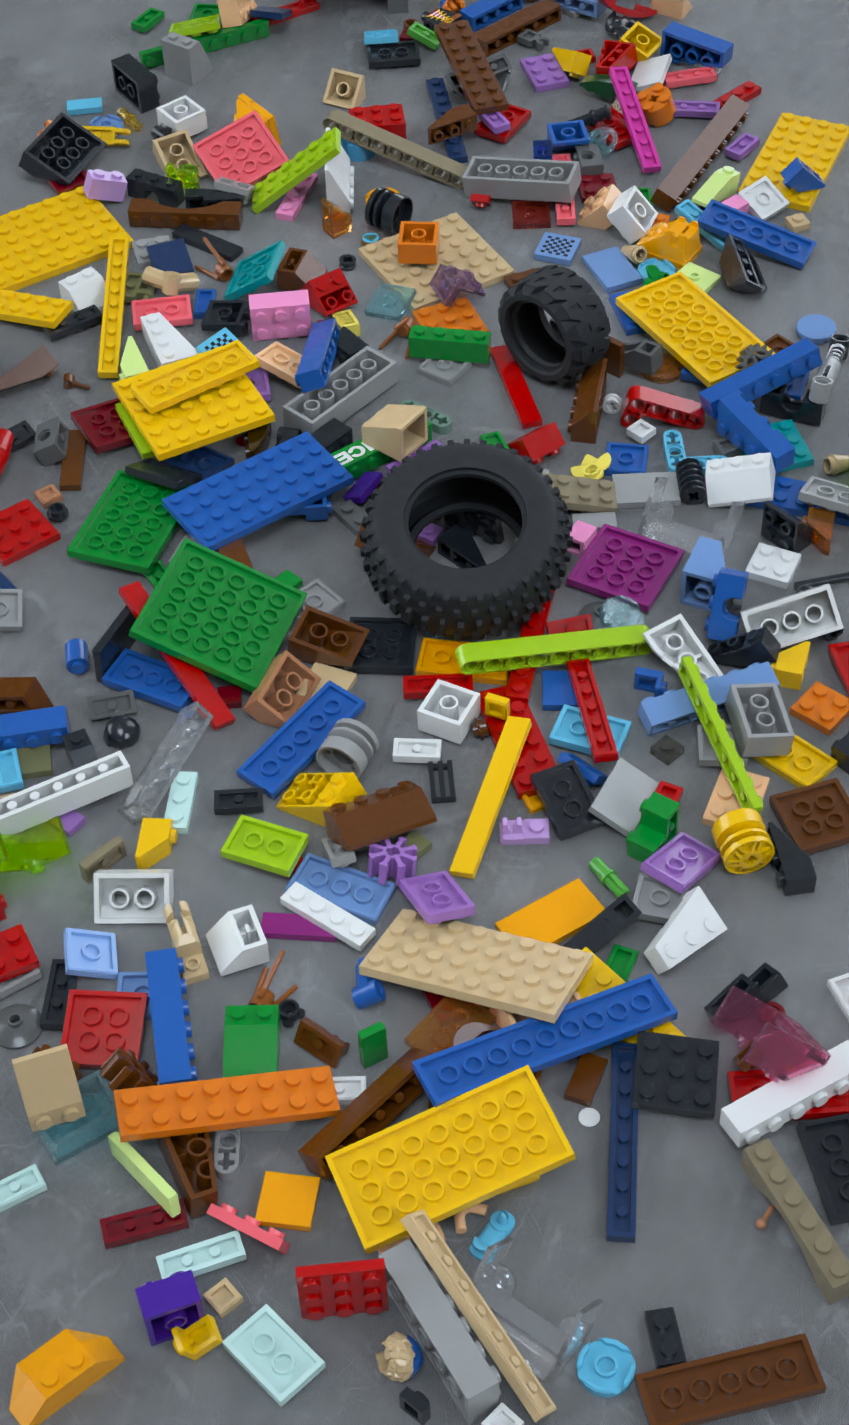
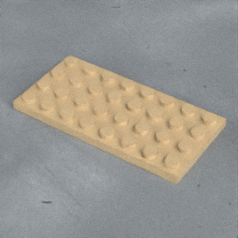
[359,909,593,1024]

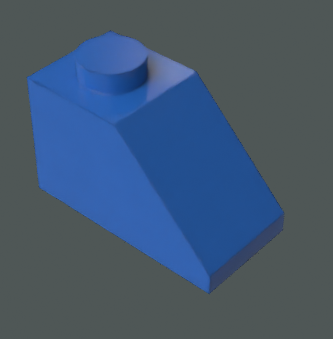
[781,157,826,192]

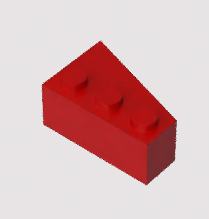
[595,40,638,74]

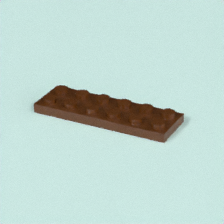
[634,1333,826,1425]

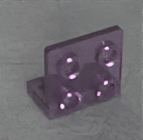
[429,264,486,307]

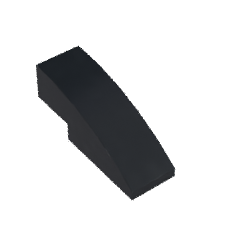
[185,188,241,209]
[704,962,789,1023]

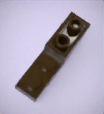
[243,423,271,459]

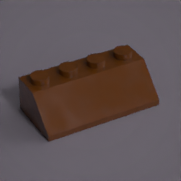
[567,358,607,444]
[323,780,437,852]

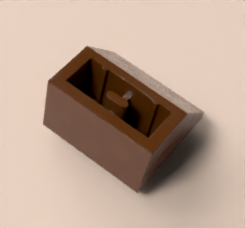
[277,247,327,291]

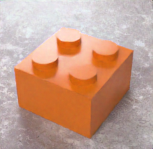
[398,221,440,265]

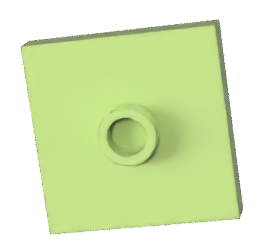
[678,262,721,294]

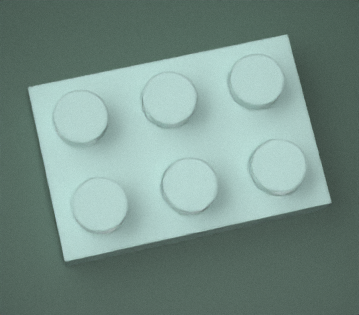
[222,1304,326,1407]

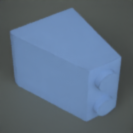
[680,536,725,611]

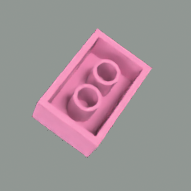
[248,289,312,341]

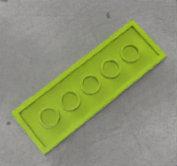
[252,127,341,214]

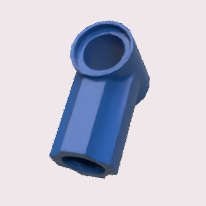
[351,957,386,1010]

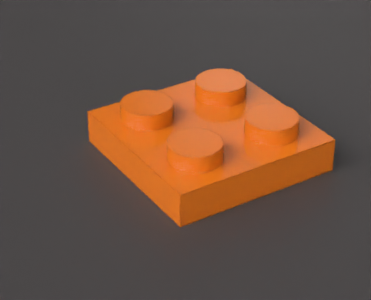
[789,681,849,736]

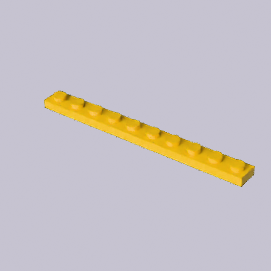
[98,237,129,378]

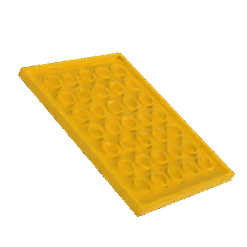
[0,186,134,291]

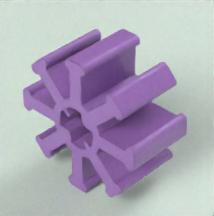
[367,837,417,886]

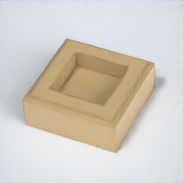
[203,1277,244,1319]

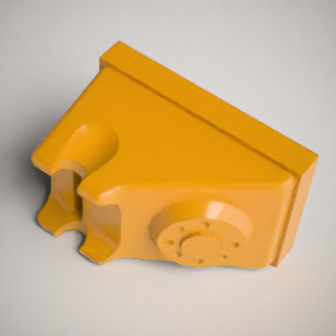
[234,93,282,146]
[636,216,703,270]

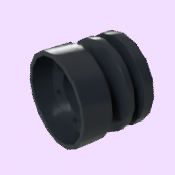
[365,187,413,235]

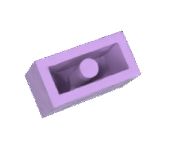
[83,169,128,202]

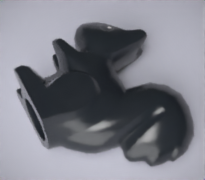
[605,11,636,40]

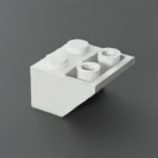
[206,904,270,976]

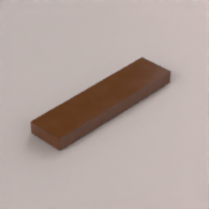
[59,430,87,491]

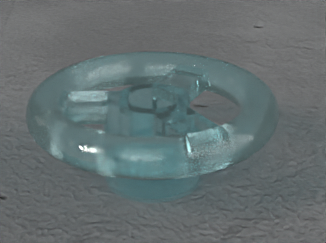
[588,126,618,157]

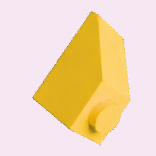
[771,641,811,690]
[135,818,178,869]

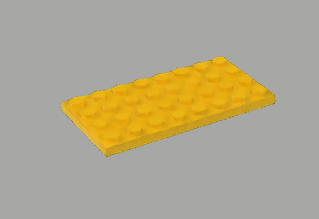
[738,112,849,213]
[615,271,775,388]
[325,1065,576,1254]

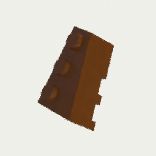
[0,677,54,715]

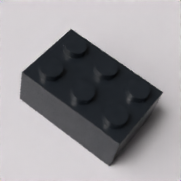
[111,53,160,114]

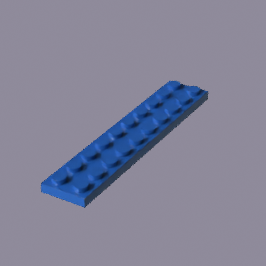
[412,973,678,1107]

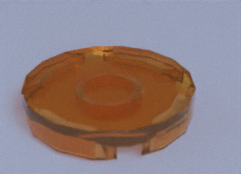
[642,353,682,384]

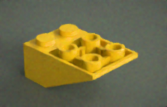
[276,772,367,827]

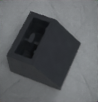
[761,500,813,553]

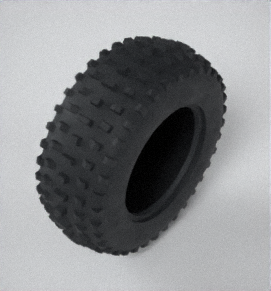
[360,439,573,641]

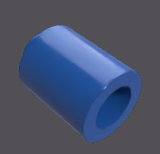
[65,639,89,674]

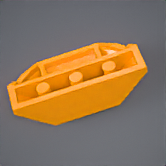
[9,1329,125,1425]

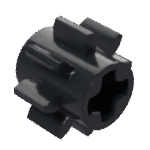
[151,123,172,142]

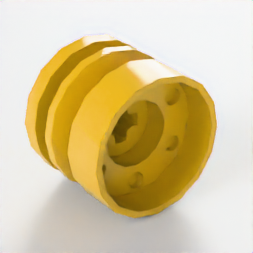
[711,808,775,874]

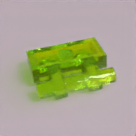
[165,163,201,189]

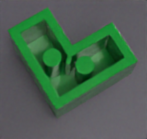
[626,791,680,862]

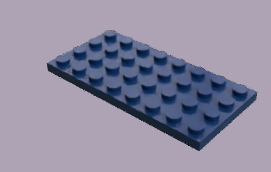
[162,431,354,551]

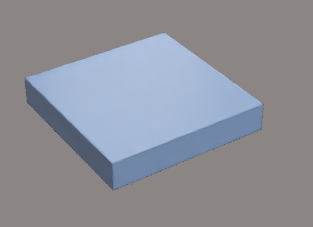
[63,928,118,980]

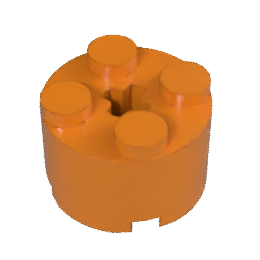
[637,83,677,127]

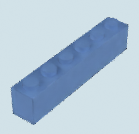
[637,661,780,737]

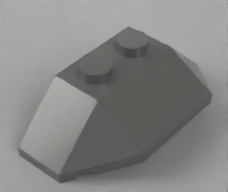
[444,53,513,101]

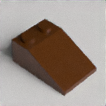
[288,605,370,667]

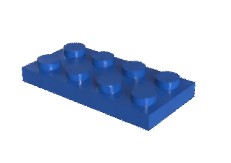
[101,648,192,713]

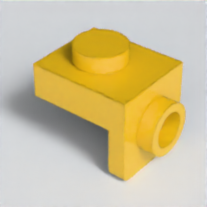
[171,1314,223,1361]

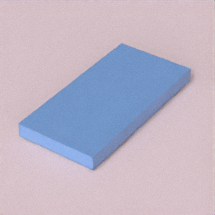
[285,852,397,926]

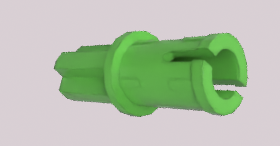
[588,857,629,897]

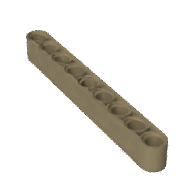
[322,109,468,190]

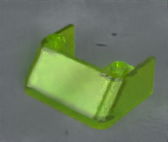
[0,816,71,874]

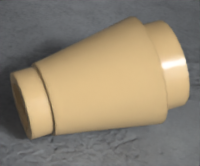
[621,245,647,264]
[823,454,849,475]

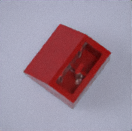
[300,268,358,317]

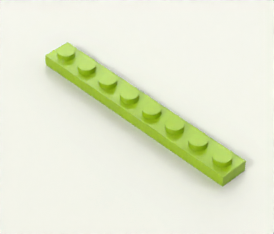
[677,656,763,814]

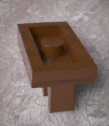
[293,1017,350,1069]

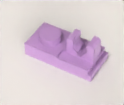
[499,817,550,845]

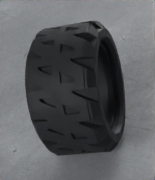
[498,265,611,385]

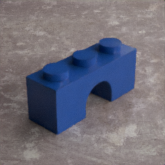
[704,567,749,641]

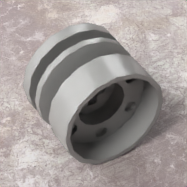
[316,718,379,779]

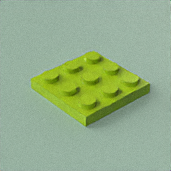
[169,14,222,37]

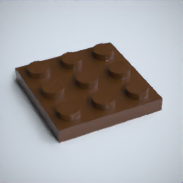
[769,778,849,854]

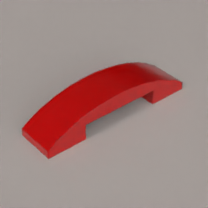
[598,0,657,18]

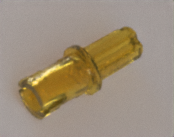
[117,107,143,131]

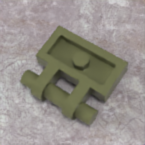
[125,272,157,303]

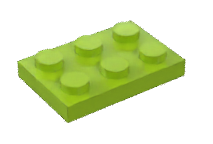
[220,814,309,877]

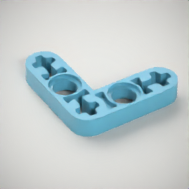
[662,430,727,477]

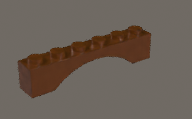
[128,198,243,230]

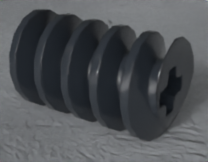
[675,458,707,505]

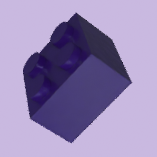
[135,1270,205,1347]

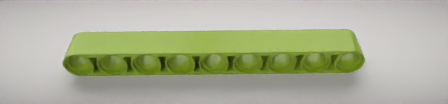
[455,625,653,675]

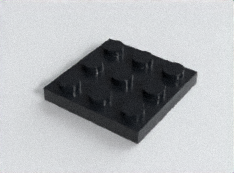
[344,617,417,674]
[631,1031,719,1119]

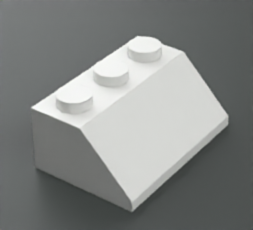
[705,452,776,508]
[93,869,174,924]

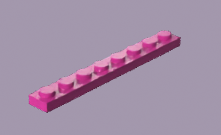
[609,66,662,173]

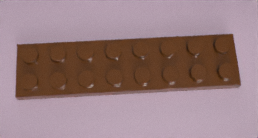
[434,20,509,115]

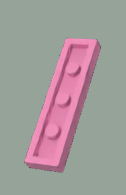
[275,173,318,222]

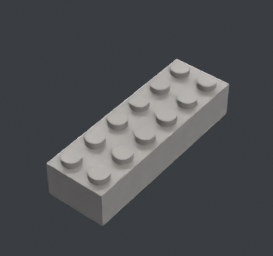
[462,156,581,203]
[283,346,398,434]
[379,1239,501,1425]

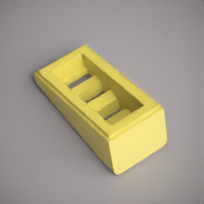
[331,309,361,336]

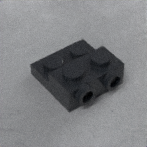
[201,300,251,338]

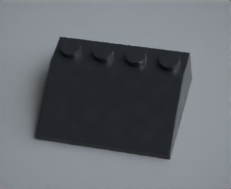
[19,112,107,186]

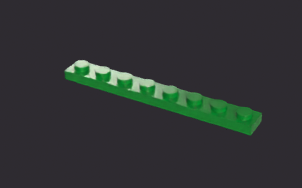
[139,18,270,69]

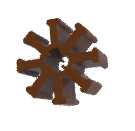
[99,1047,158,1092]

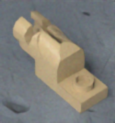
[163,901,210,985]

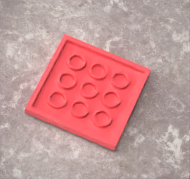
[192,110,290,194]

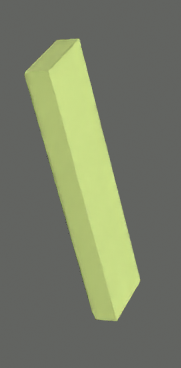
[108,1131,181,1218]

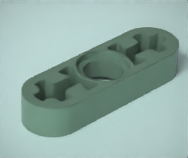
[400,399,452,435]

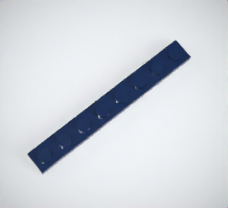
[426,77,468,163]
[606,1042,638,1243]

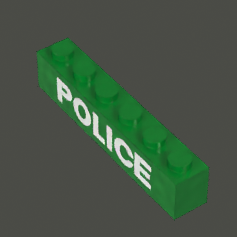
[331,421,432,479]

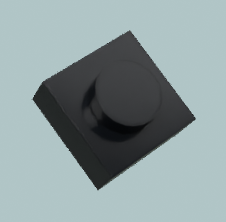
[399,1386,431,1425]

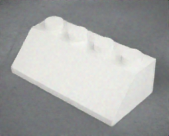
[740,583,843,648]

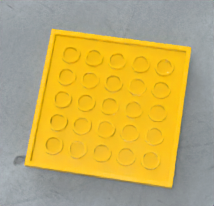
[112,346,275,461]

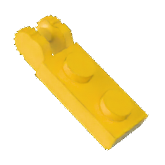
[82,126,131,146]

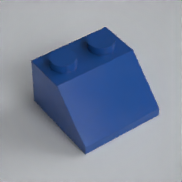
[547,120,590,153]

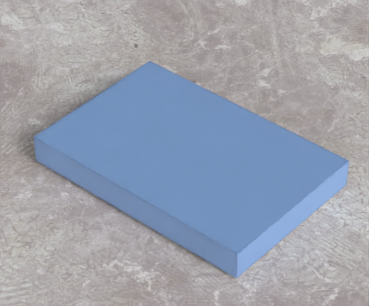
[582,246,642,294]

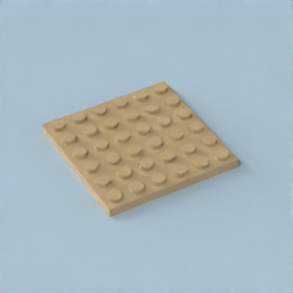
[358,212,515,311]

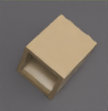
[361,404,428,462]

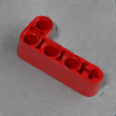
[620,385,705,430]

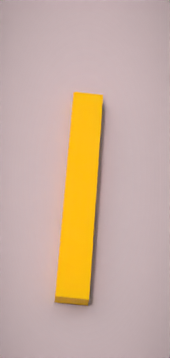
[449,716,532,879]

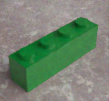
[408,325,492,364]

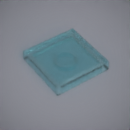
[364,283,416,322]

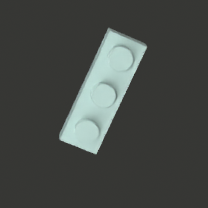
[164,771,199,834]
[156,1230,247,1279]

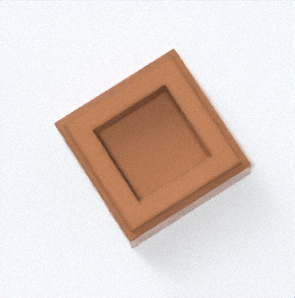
[34,484,63,509]

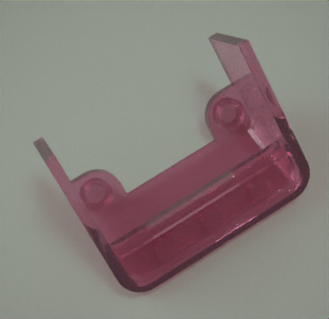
[711,985,831,1083]

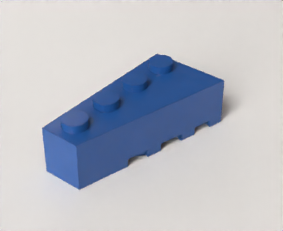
[660,21,734,68]
[716,389,795,474]

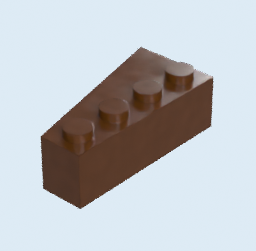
[156,1132,218,1219]

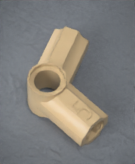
[142,266,200,296]

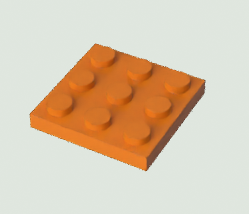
[412,297,489,332]

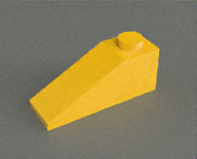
[552,47,592,79]

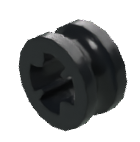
[339,254,356,271]

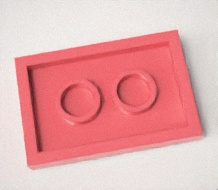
[131,294,193,331]

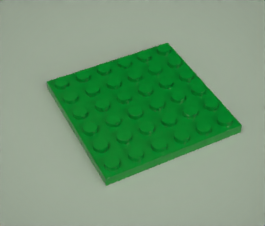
[128,538,307,693]

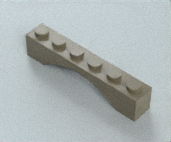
[741,1138,849,1305]

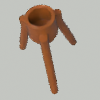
[194,237,234,282]
[378,316,416,359]
[248,950,298,1005]

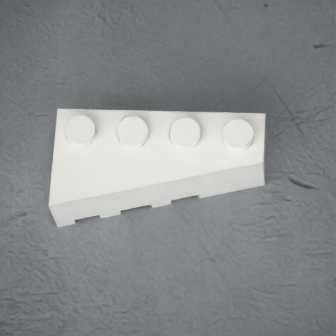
[140,312,198,367]

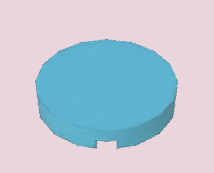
[576,1338,636,1398]

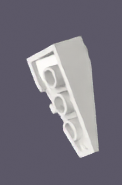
[642,613,723,682]

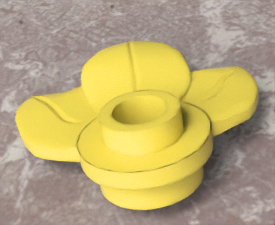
[571,452,612,480]

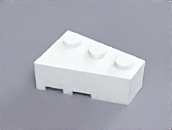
[644,886,727,975]

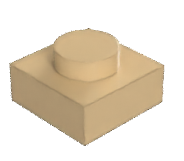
[784,213,811,233]

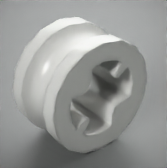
[602,393,622,414]

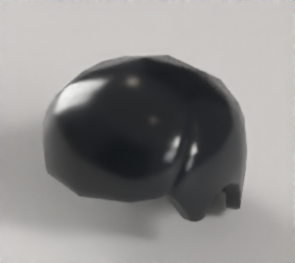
[103,715,141,750]

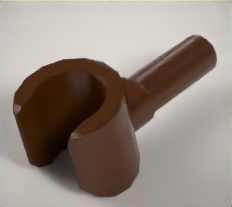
[63,373,90,390]

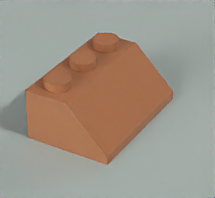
[243,650,321,728]

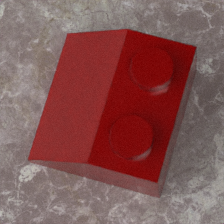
[507,421,566,465]

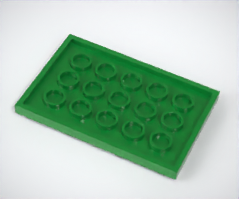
[67,469,191,575]

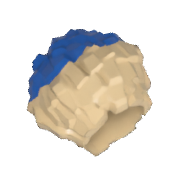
[376,1331,424,1382]

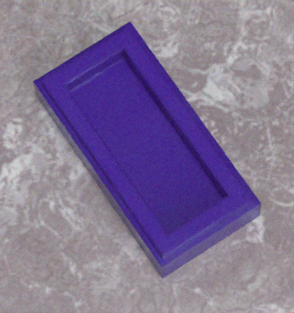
[343,472,383,504]

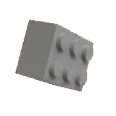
[725,683,795,757]

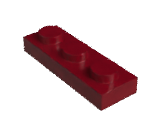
[99,1198,189,1249]

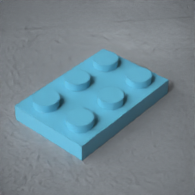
[549,704,632,762]

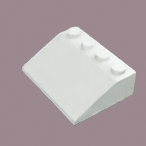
[325,127,354,218]

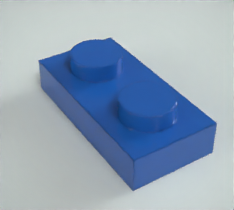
[557,752,608,787]

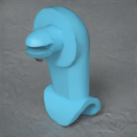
[469,1210,515,1262]

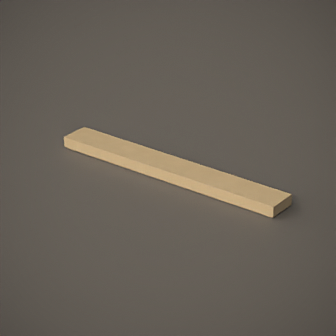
[400,1209,557,1423]

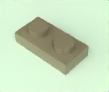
[79,835,127,884]

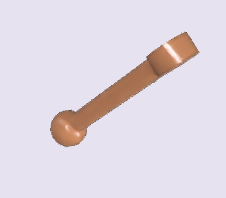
[756,1203,776,1230]

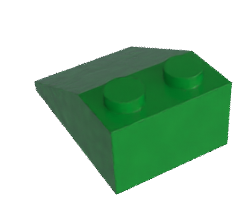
[223,1005,281,1078]

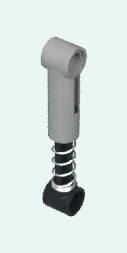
[809,333,849,404]

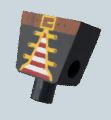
[421,8,462,31]

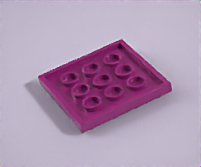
[566,523,685,613]

